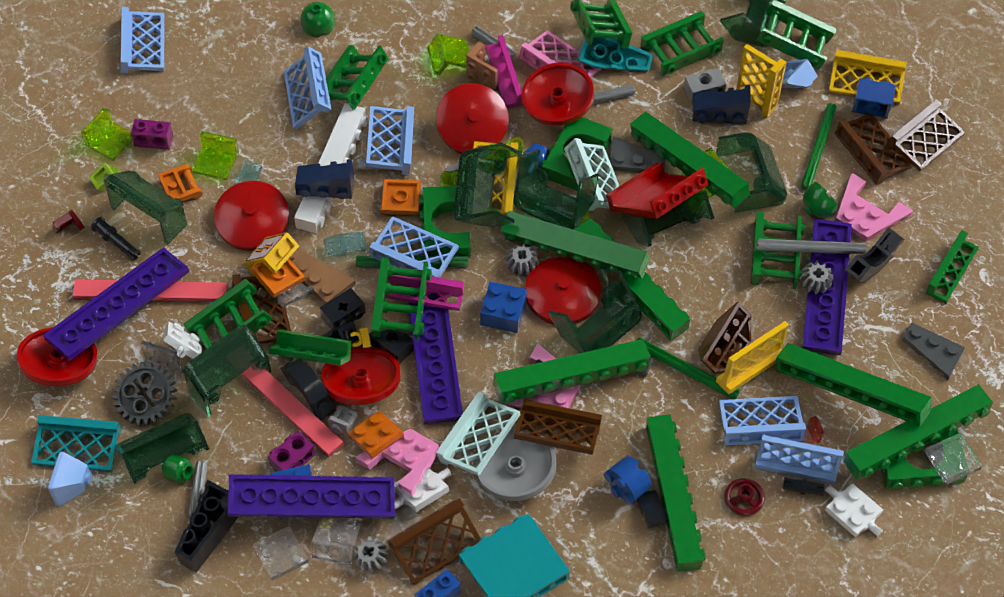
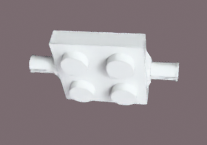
[163,322,202,361]
[395,468,451,512]
[825,483,883,538]

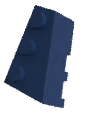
[692,85,750,124]
[295,159,355,199]

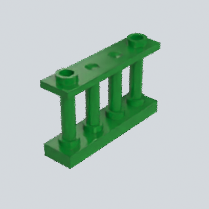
[570,0,633,48]
[756,0,836,69]
[640,11,724,77]
[326,45,389,110]
[751,211,805,289]
[371,258,432,341]
[183,279,273,365]

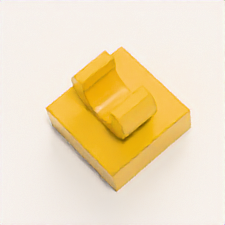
[350,327,371,348]

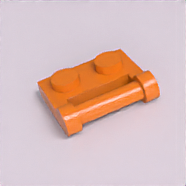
[158,164,203,206]

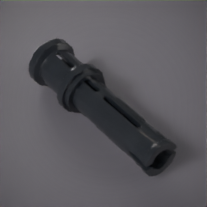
[91,217,141,261]

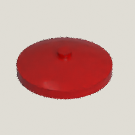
[522,63,594,126]
[436,83,509,156]
[214,181,289,251]
[525,257,601,326]
[17,327,97,387]
[321,347,401,405]

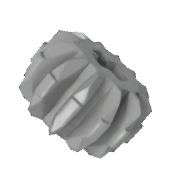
[506,244,538,276]
[800,261,833,294]
[353,536,389,572]

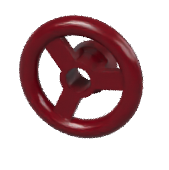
[724,478,765,516]

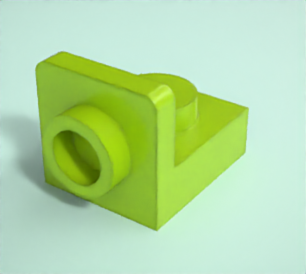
[89,162,122,192]

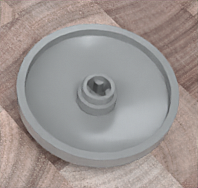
[475,429,557,501]

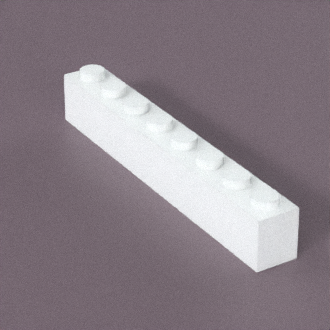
[294,103,368,234]

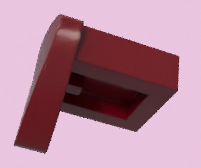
[52,210,85,233]

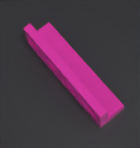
[486,34,522,109]
[386,275,464,311]

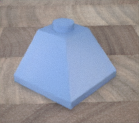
[782,59,817,88]
[48,452,92,506]

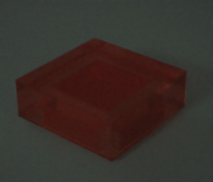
[807,416,824,444]

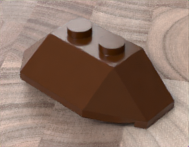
[698,302,751,373]

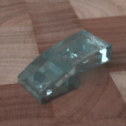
[234,160,262,185]
[323,232,367,256]

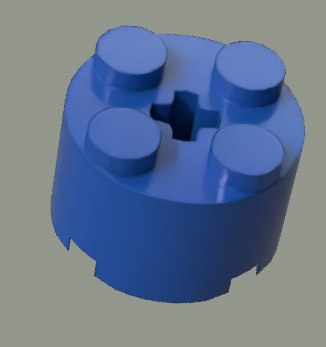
[603,455,652,505]

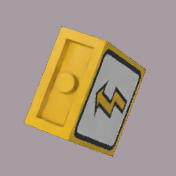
[243,232,299,274]

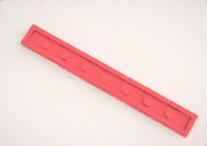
[72,279,228,302]
[223,345,344,457]

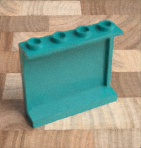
[459,513,570,597]

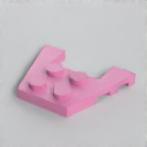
[835,173,913,241]
[504,344,582,410]
[355,428,439,496]

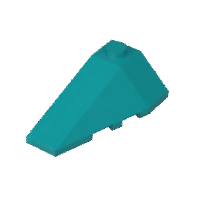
[578,37,654,71]

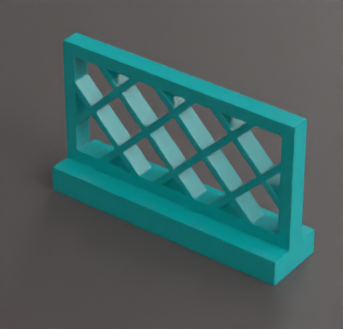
[31,415,121,472]

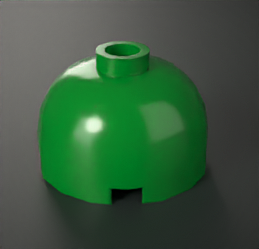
[300,2,335,37]
[803,181,839,218]

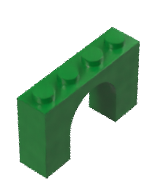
[540,117,613,192]
[419,186,471,258]
[881,430,969,490]

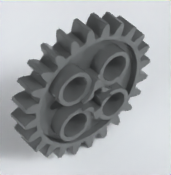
[112,362,178,426]

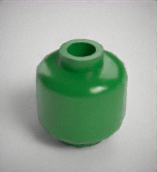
[161,455,193,483]

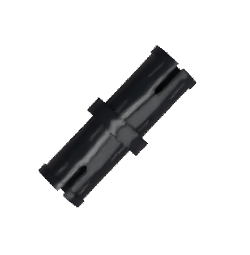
[783,477,825,496]

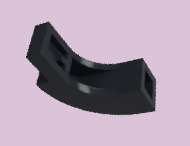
[845,227,905,282]
[280,358,336,420]

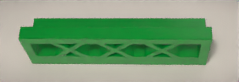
[925,230,979,304]
[269,329,351,366]

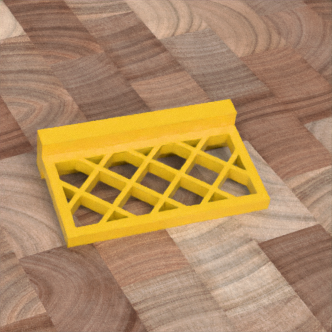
[736,44,787,117]
[828,50,907,104]
[467,141,518,218]
[716,321,789,394]

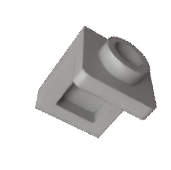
[328,405,358,435]

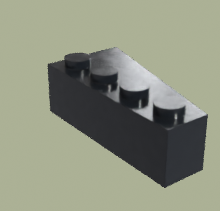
[175,479,238,573]

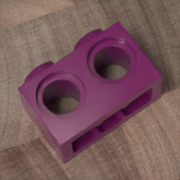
[131,119,174,150]
[268,431,316,472]

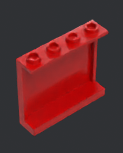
[606,162,708,219]

